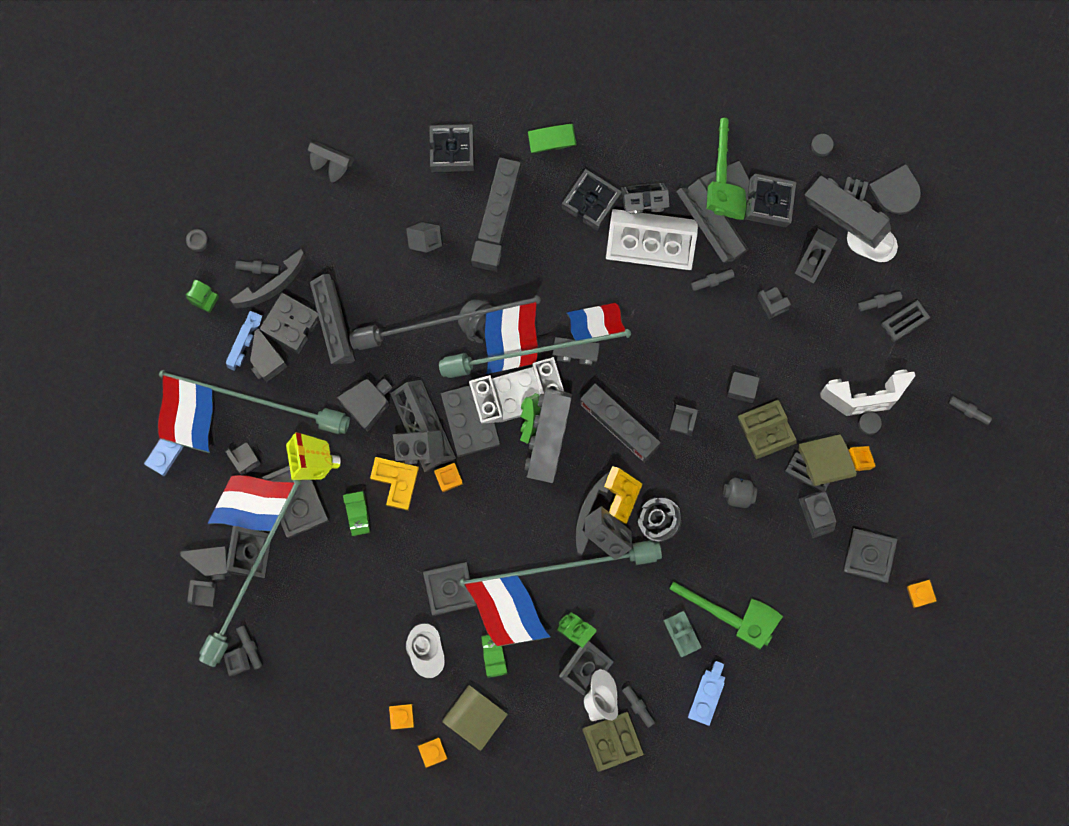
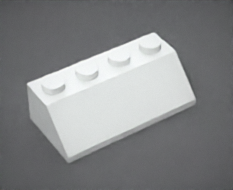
[606,209,698,270]

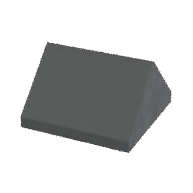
[226,526,271,578]
[559,641,613,697]

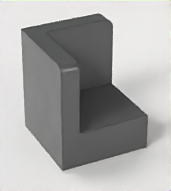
[406,222,442,252]
[471,241,502,272]
[757,287,791,319]
[727,372,759,403]
[670,405,698,436]
[225,443,261,476]
[187,580,217,607]

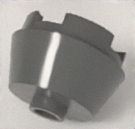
[458,300,496,343]
[638,498,682,541]

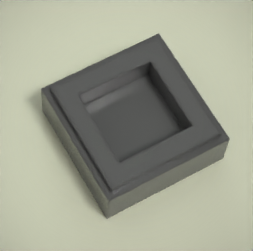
[223,647,250,676]

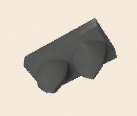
[308,142,355,183]

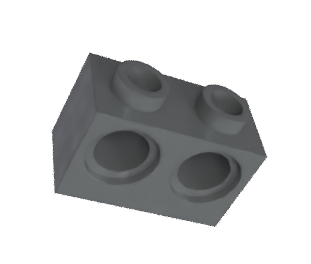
[393,430,444,464]
[585,506,632,560]

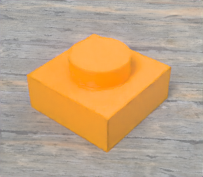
[848,446,875,471]
[434,463,463,492]
[907,580,936,608]
[389,704,414,730]
[418,738,448,768]

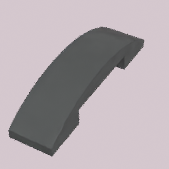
[230,249,306,309]
[576,472,610,557]

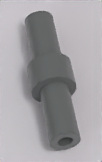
[235,261,280,274]
[691,269,735,291]
[858,291,902,312]
[949,396,992,425]
[236,626,263,670]
[622,685,655,728]

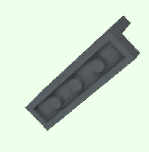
[676,179,749,262]
[310,274,355,364]
[390,380,456,472]

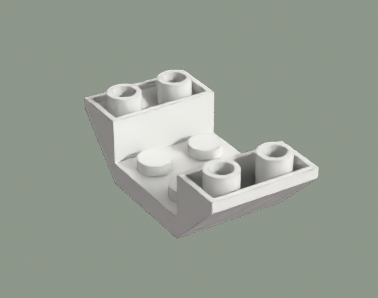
[469,357,564,424]
[820,370,915,416]

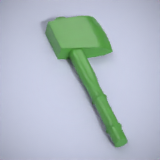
[707,118,746,220]
[670,581,783,650]

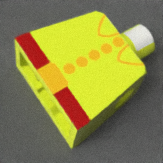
[286,432,340,480]

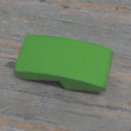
[528,124,576,153]
[520,393,541,444]
[557,613,597,648]

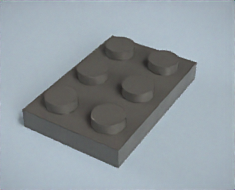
[441,386,500,457]
[262,466,329,539]

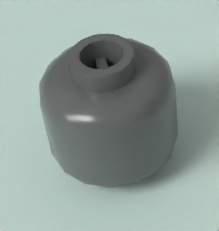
[723,478,757,508]

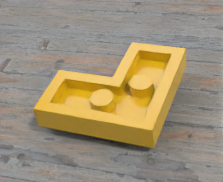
[370,457,419,511]
[604,466,642,524]

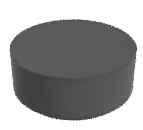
[811,134,833,157]
[186,229,209,252]
[858,412,882,435]

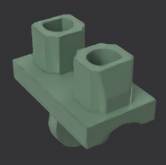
[663,611,701,658]

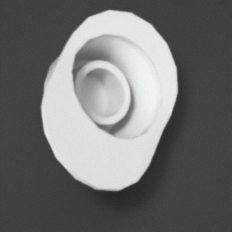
[847,232,898,262]
[406,624,444,678]
[584,669,618,721]

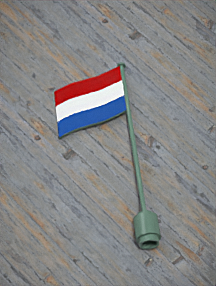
[439,303,631,378]
[158,370,350,453]
[199,476,301,667]
[460,540,662,647]

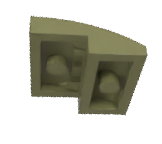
[738,400,796,459]
[799,435,856,486]
[442,685,508,751]
[582,712,644,772]

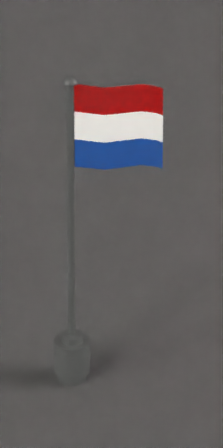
[350,295,541,374]

